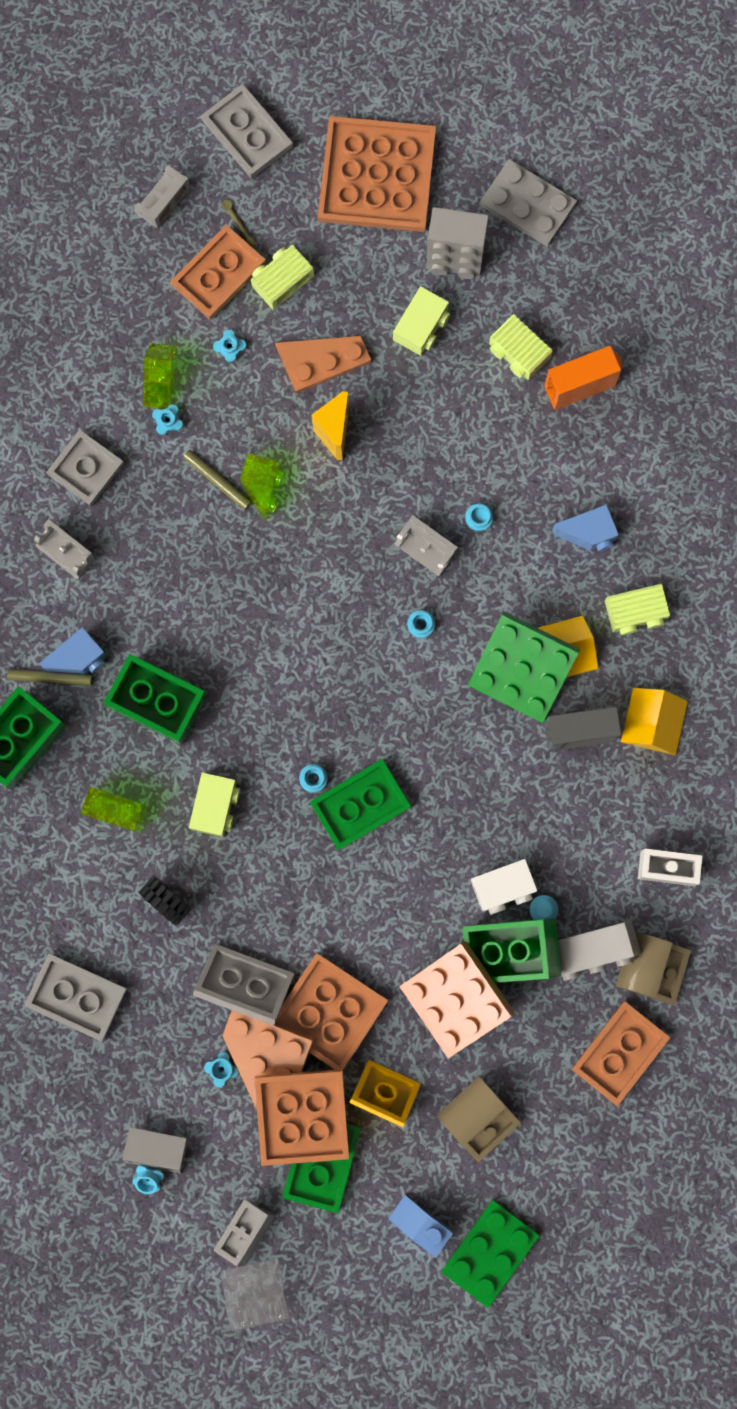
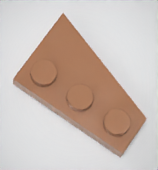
[275,336,371,394]

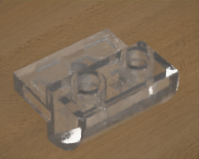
[220,1258,291,1332]

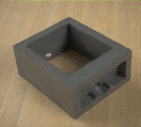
[544,707,625,751]

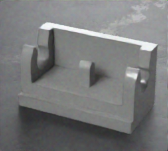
[134,166,190,229]
[394,515,458,576]
[34,519,95,580]
[122,1128,187,1174]
[213,1199,276,1267]

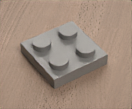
[46,430,124,507]

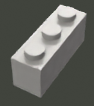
[558,921,641,981]

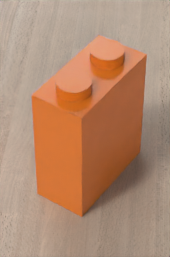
[544,346,623,410]

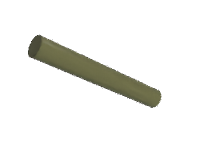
[183,450,252,510]
[7,669,92,686]

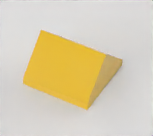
[311,391,349,460]
[539,616,598,677]
[621,688,688,755]
[350,1060,421,1127]

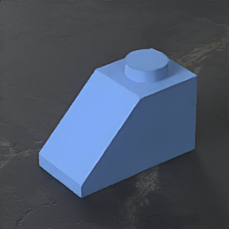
[552,505,619,552]
[39,627,107,674]
[388,1195,453,1258]

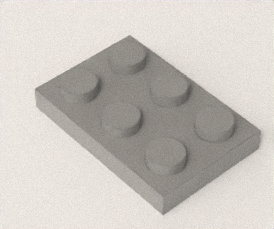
[201,84,293,179]
[479,159,577,247]
[193,943,294,1026]
[24,953,128,1042]

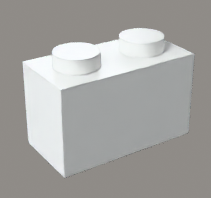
[638,849,702,886]
[471,859,537,915]

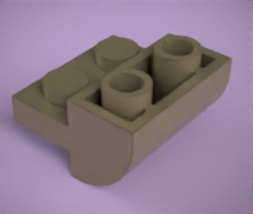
[616,932,691,1006]
[436,1076,521,1163]

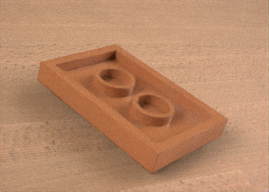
[170,225,266,321]
[571,1001,670,1106]

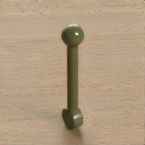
[222,200,256,247]

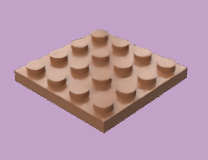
[318,116,436,232]

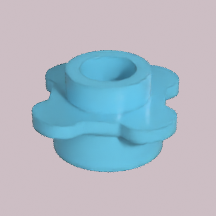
[213,330,246,362]
[152,405,183,435]
[204,1052,239,1087]
[133,1165,164,1194]

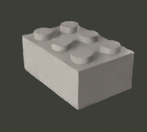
[426,207,488,279]

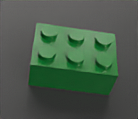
[103,654,208,746]
[0,686,67,790]
[463,918,562,983]

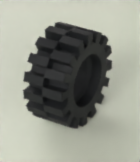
[138,875,192,926]

